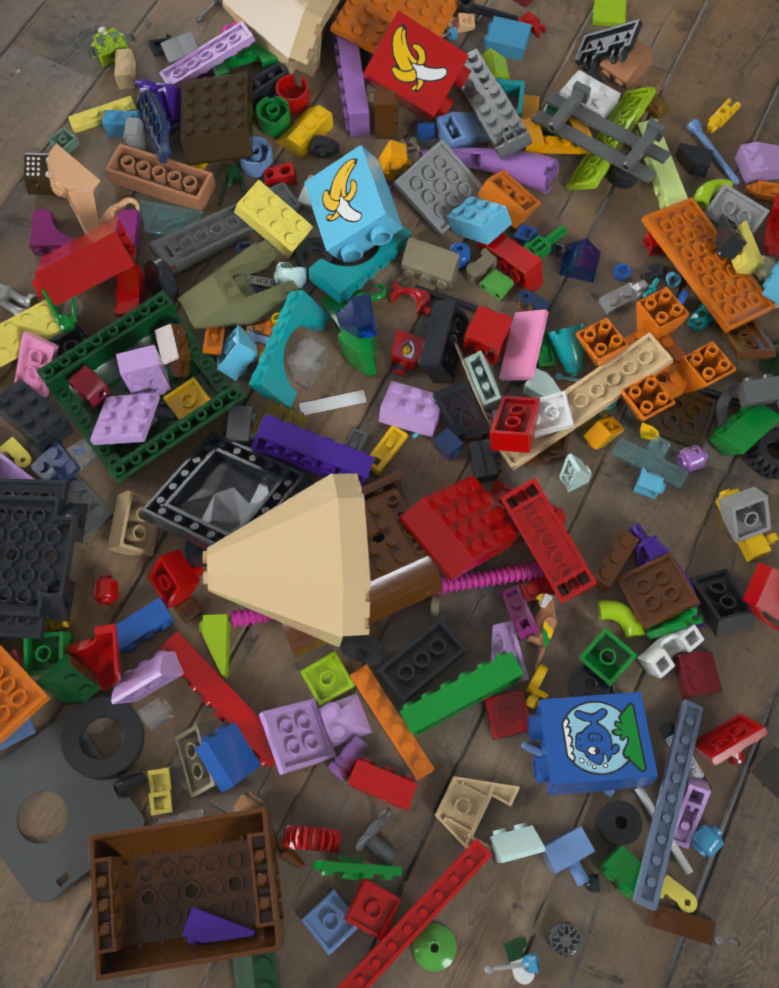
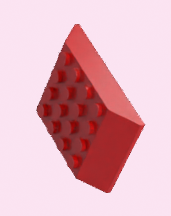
[399,475,523,581]

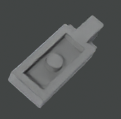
[598,280,648,315]

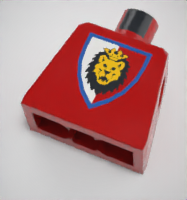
[391,329,425,376]

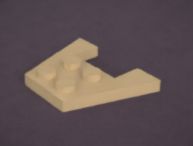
[434,776,520,866]

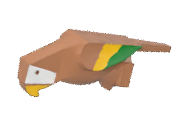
[526,593,557,670]

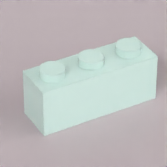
[464,351,502,413]

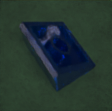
[559,238,601,283]

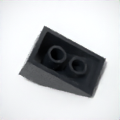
[690,568,755,637]

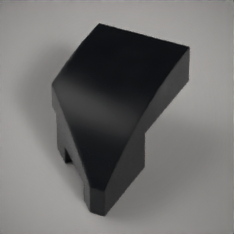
[149,34,171,57]

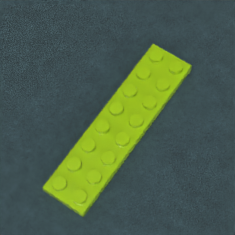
[566,86,657,191]

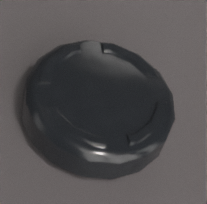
[144,257,180,305]

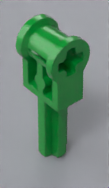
[523,225,568,259]

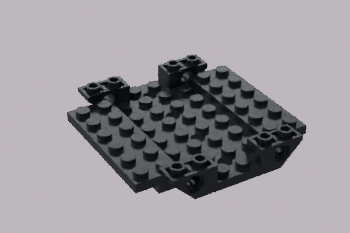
[0,478,89,640]

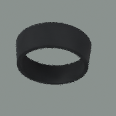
[340,635,385,665]

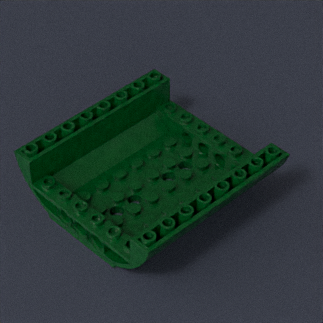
[36,291,247,485]

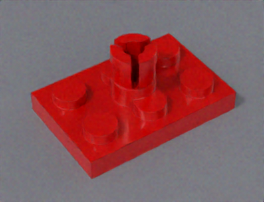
[694,713,768,766]

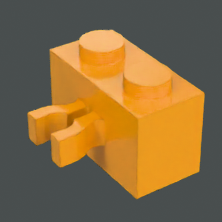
[377,140,413,182]

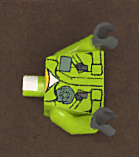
[86,27,137,67]

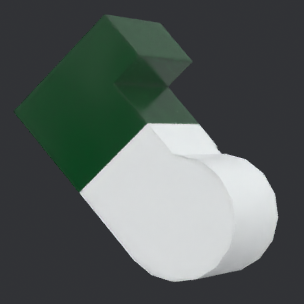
[502,936,534,985]

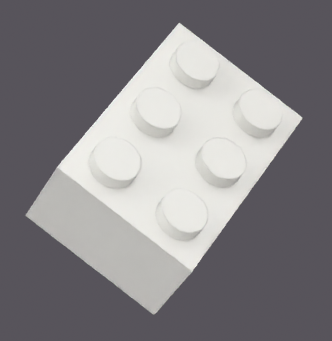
[560,70,621,119]

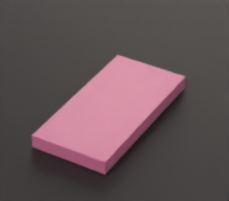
[499,309,549,381]

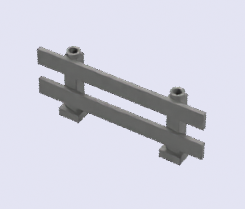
[531,81,671,183]

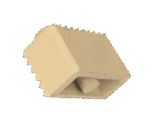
[114,49,136,89]

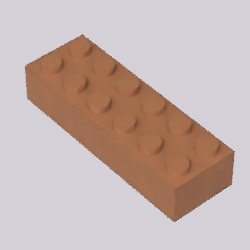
[105,143,216,213]

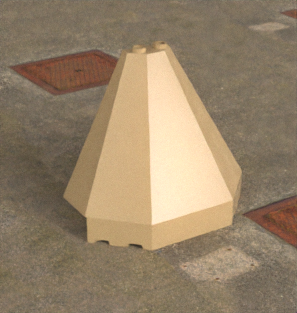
[223,0,347,77]
[203,473,371,647]

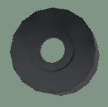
[595,800,643,846]

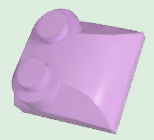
[319,694,372,748]

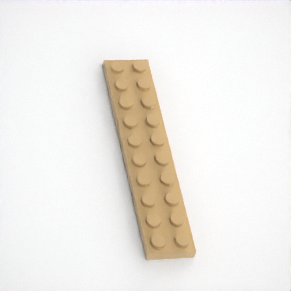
[499,332,673,471]

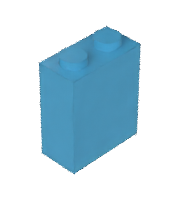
[483,16,532,61]

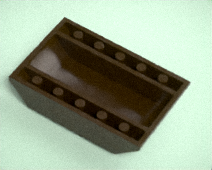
[180,71,253,166]

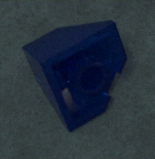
[336,294,378,339]

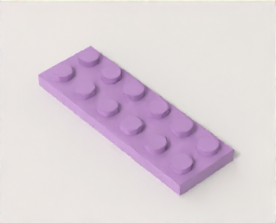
[159,21,255,89]

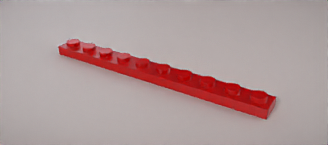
[336,838,492,988]

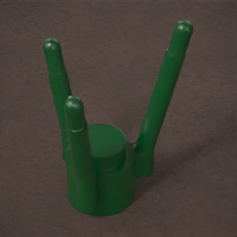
[217,165,246,206]

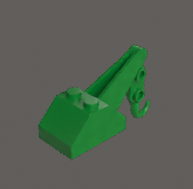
[321,284,387,376]

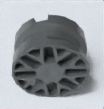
[548,922,582,958]

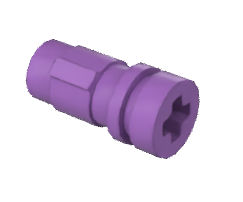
[327,735,368,781]

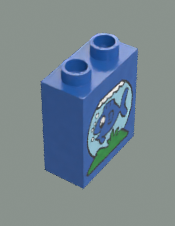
[527,692,658,796]

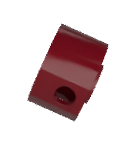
[67,365,111,408]

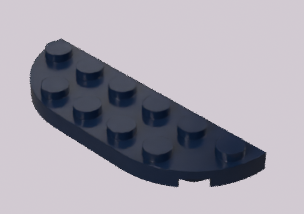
[136,90,171,164]

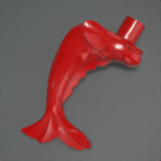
[389,281,432,316]

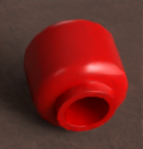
[92,575,119,605]

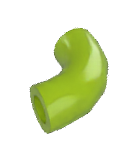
[693,179,734,210]
[597,600,645,638]

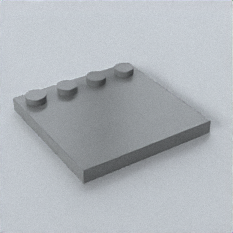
[393,139,483,236]

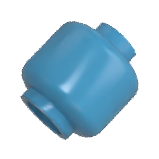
[691,824,724,857]

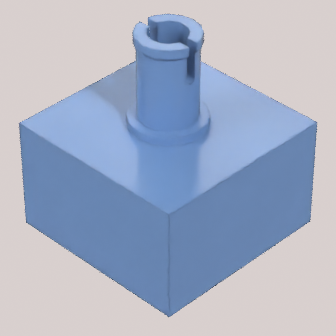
[540,827,595,886]

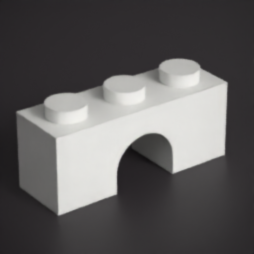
[637,623,704,679]

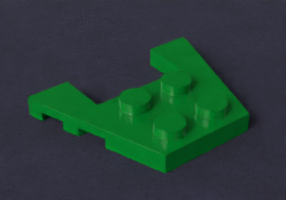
[215,42,277,76]

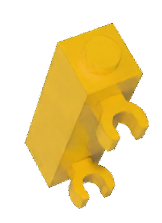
[715,488,779,562]

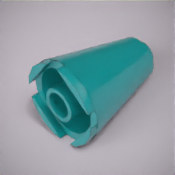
[548,323,585,376]

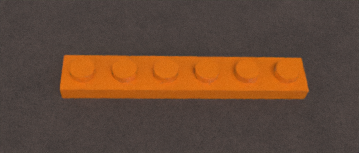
[350,664,435,781]

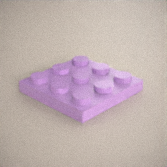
[90,393,160,445]
[259,698,336,775]

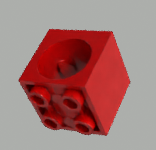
[463,306,513,366]

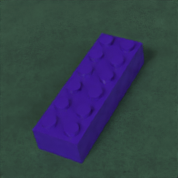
[251,414,374,487]

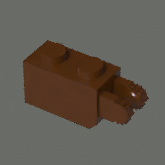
[155,324,192,377]

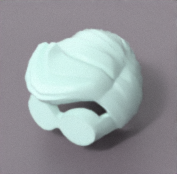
[274,262,307,289]

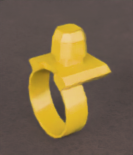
[526,664,549,709]

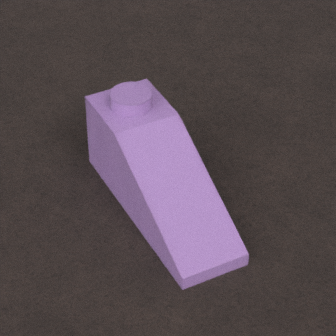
[674,774,711,849]

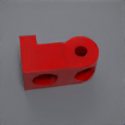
[264,162,298,188]

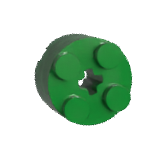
[256,96,292,139]

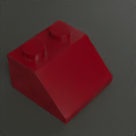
[672,651,723,699]

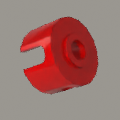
[275,74,310,114]

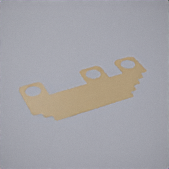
[455,342,492,428]

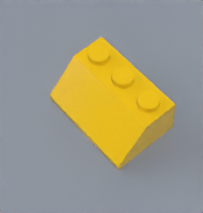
[276,105,333,159]

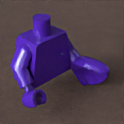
[134,79,182,132]

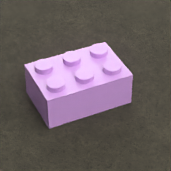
[116,345,171,395]
[379,381,441,437]

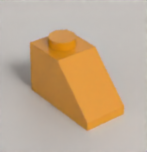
[583,416,625,450]

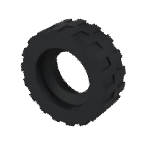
[296,237,335,276]

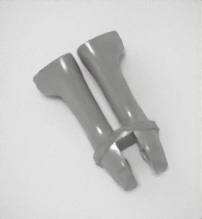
[0,283,41,316]

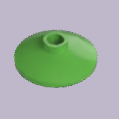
[412,923,456,971]

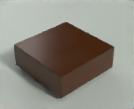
[175,596,203,624]

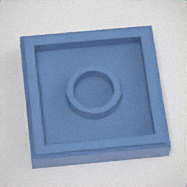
[301,889,358,955]

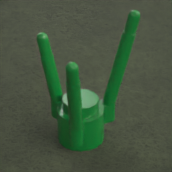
[42,289,78,332]

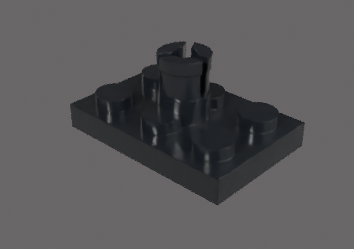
[433,380,491,441]

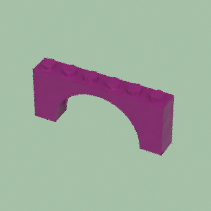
[29,209,142,256]

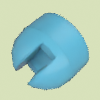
[665,271,681,287]

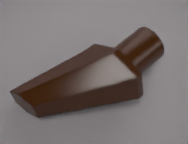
[277,840,305,868]

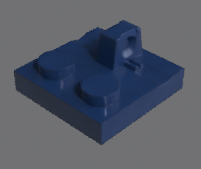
[30,441,81,481]

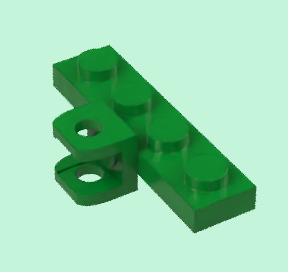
[313,855,402,880]

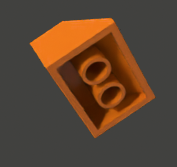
[477,169,541,229]

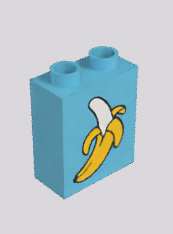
[304,145,403,264]

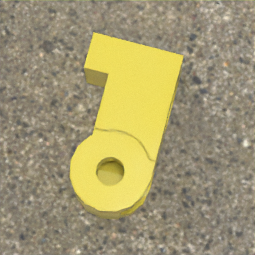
[0,436,35,473]
[660,874,697,913]

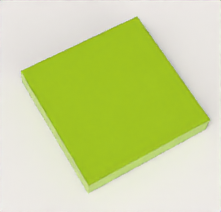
[592,0,626,27]
[300,651,355,707]

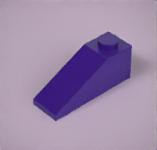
[182,907,257,946]

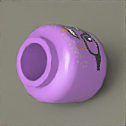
[677,445,708,472]

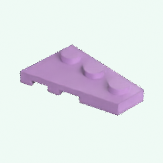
[491,620,529,684]

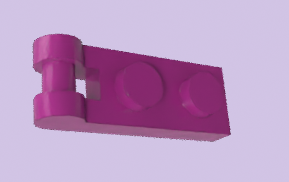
[500,584,539,640]

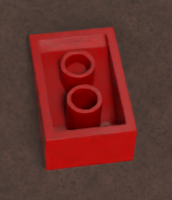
[490,396,540,453]

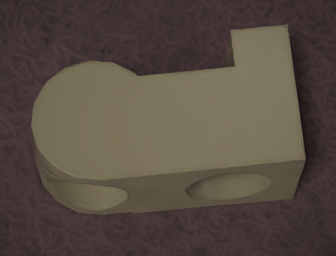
[465,248,497,283]

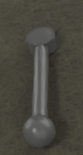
[196,0,220,23]

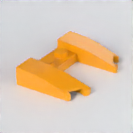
[521,114,592,155]

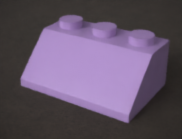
[111,650,184,704]

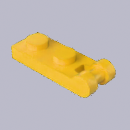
[370,426,408,477]

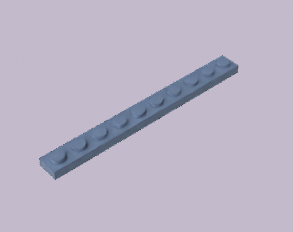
[632,699,704,911]

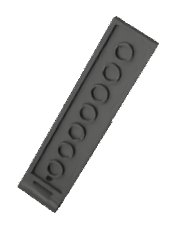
[461,48,533,160]
[148,181,301,273]

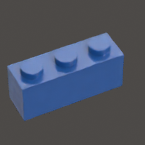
[116,597,176,654]

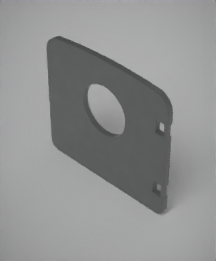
[0,713,146,902]

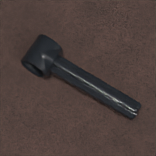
[457,0,518,21]

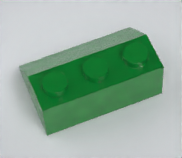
[709,404,779,456]

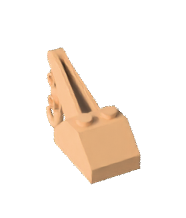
[47,144,140,234]

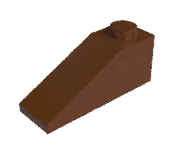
[646,904,716,946]

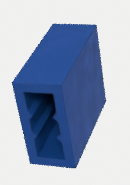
[195,722,261,793]

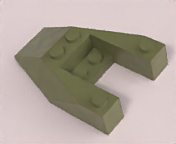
[178,239,299,329]

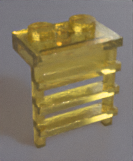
[253,397,309,439]

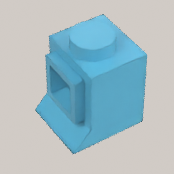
[633,466,666,499]

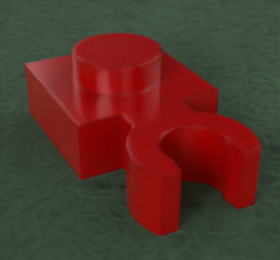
[518,11,546,38]

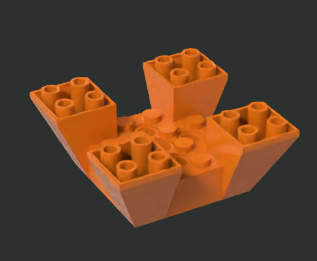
[576,287,737,421]

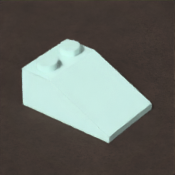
[489,822,546,863]

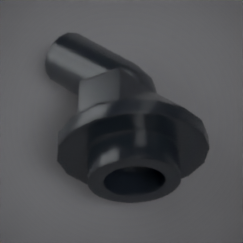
[640,262,665,281]

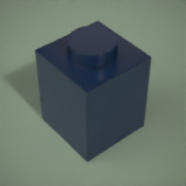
[433,428,463,461]

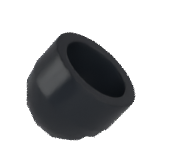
[552,243,567,257]
[584,874,600,893]

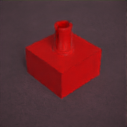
[148,549,203,609]

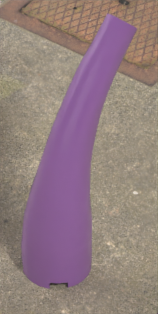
[419,148,559,194]

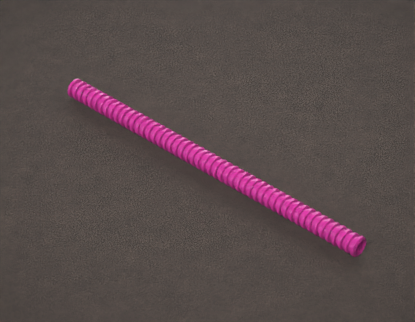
[230,562,544,628]

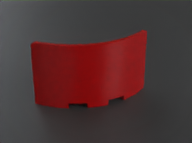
[69,624,121,693]

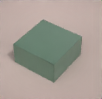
[48,126,80,154]

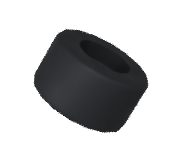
[608,154,640,189]

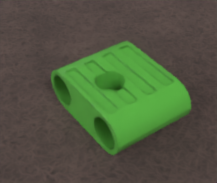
[479,268,514,300]

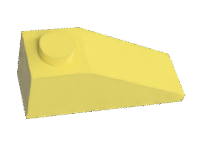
[731,221,764,275]

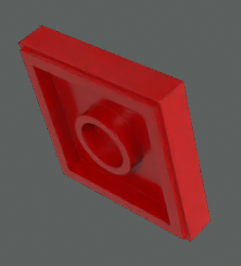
[483,689,530,740]
[343,878,403,940]

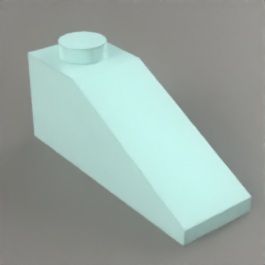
[523,369,561,398]
[559,454,591,492]

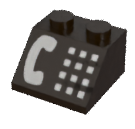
[24,153,56,195]

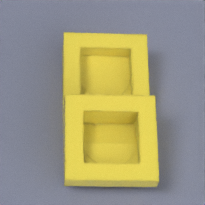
[148,767,173,815]

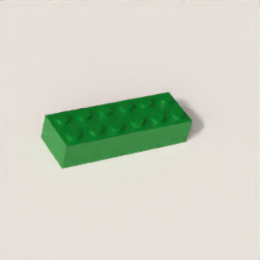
[400,651,524,737]

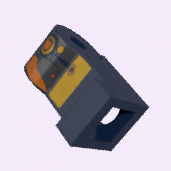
[517,290,551,312]

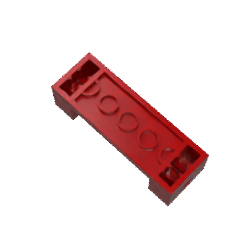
[500,478,597,605]

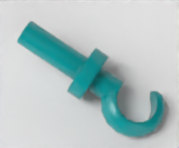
[643,278,659,299]

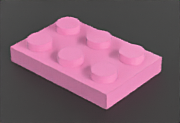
[14,331,59,397]

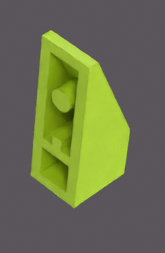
[199,614,230,678]

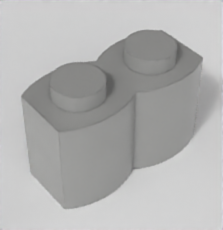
[160,31,198,64]
[123,117,148,151]

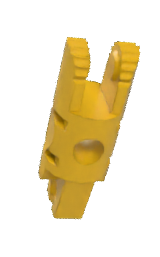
[706,98,741,134]

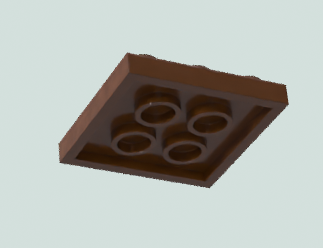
[616,552,700,630]

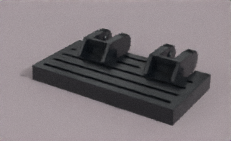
[574,19,643,72]

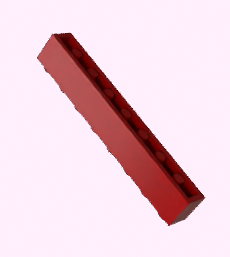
[159,631,276,768]

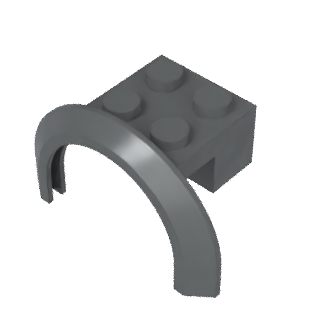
[716,374,779,427]

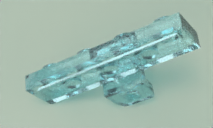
[611,436,689,490]

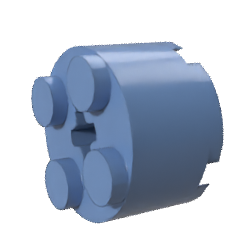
[239,136,274,178]

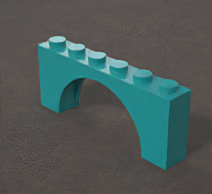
[309,226,412,304]
[249,290,330,408]

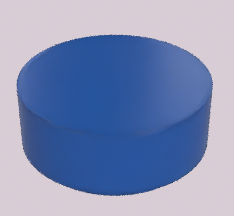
[613,263,631,282]

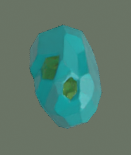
[688,304,715,332]

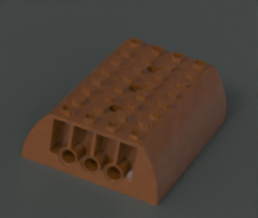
[278,488,442,658]
[88,807,285,981]

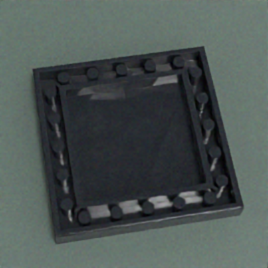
[140,432,309,551]

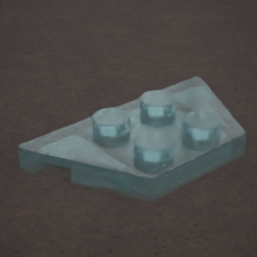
[139,200,205,238]

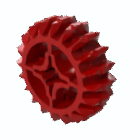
[283,825,342,853]

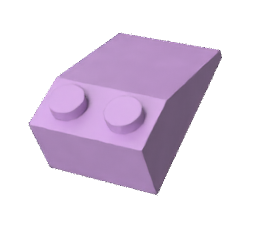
[735,142,779,185]

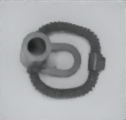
[356,807,398,865]

